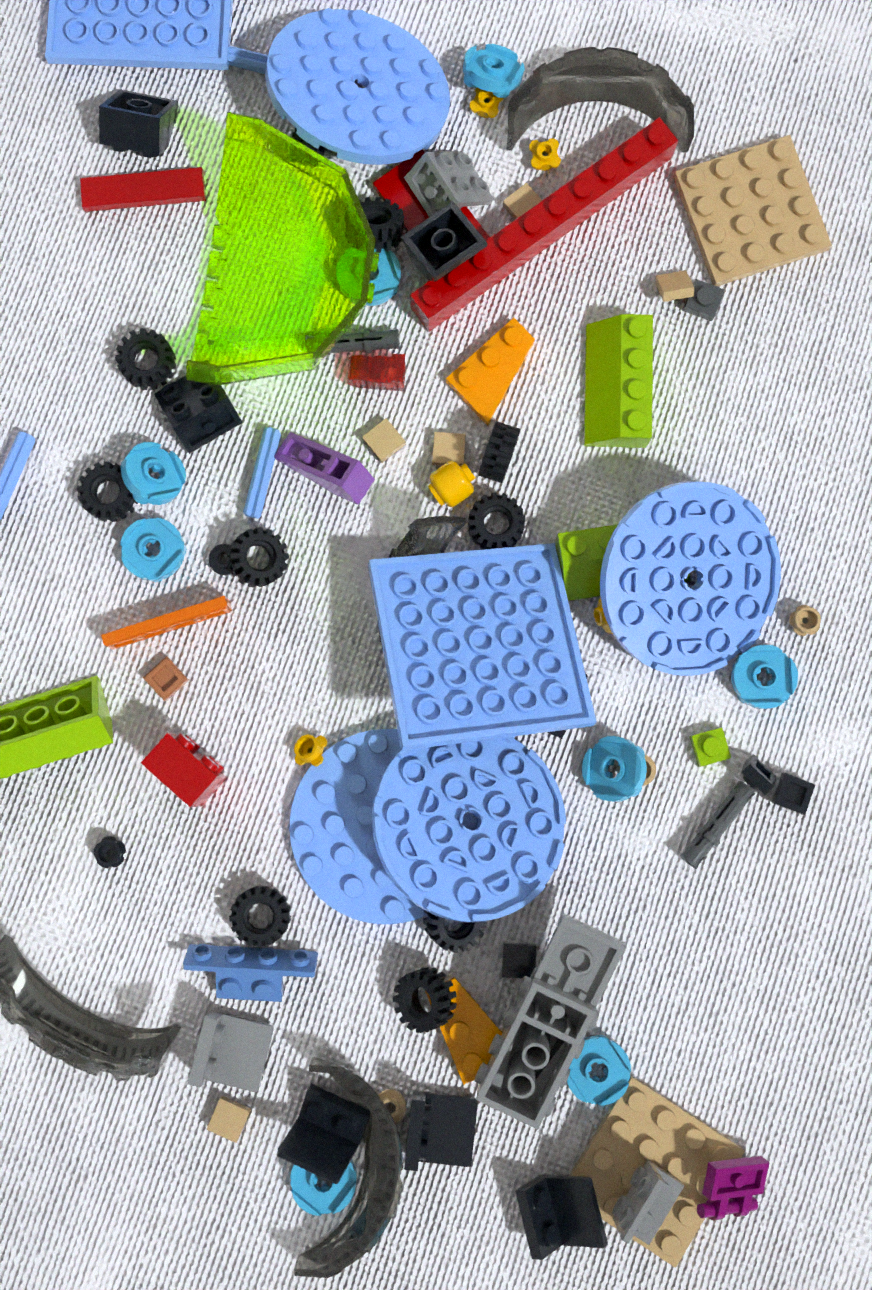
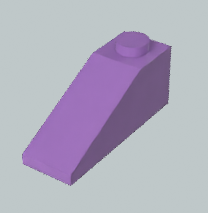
[274,432,375,505]

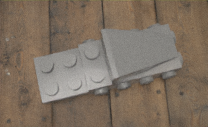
[474,913,626,1130]

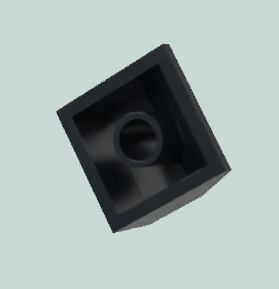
[99,89,178,158]
[401,201,488,282]

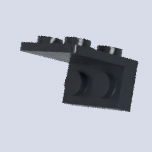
[154,364,243,454]
[277,1083,372,1184]
[404,1090,478,1171]
[515,1175,608,1260]

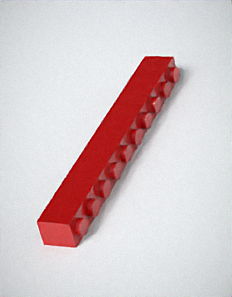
[410,117,678,332]

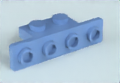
[183,944,318,1002]

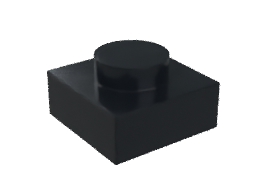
[741,754,777,795]
[771,773,816,815]
[502,942,537,979]

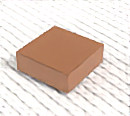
[143,656,189,701]

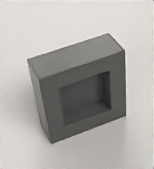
[683,279,725,321]

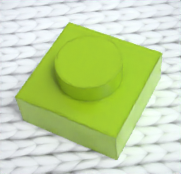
[689,727,731,767]

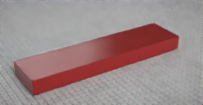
[80,167,206,212]

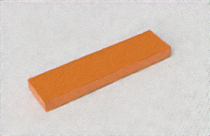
[101,596,232,650]

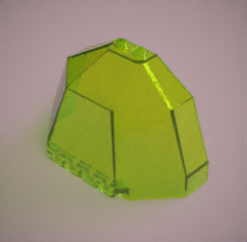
[186,112,379,385]

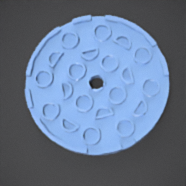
[265,8,450,165]
[600,481,781,676]
[289,729,478,925]
[372,736,566,922]

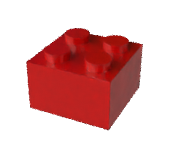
[141,733,228,807]

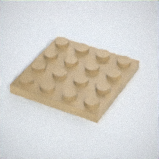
[673,135,832,286]
[569,1075,745,1268]

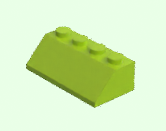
[584,314,653,448]
[554,524,690,601]
[0,675,113,779]

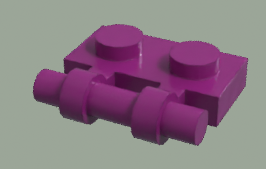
[697,1156,770,1220]

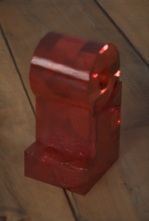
[347,354,406,391]

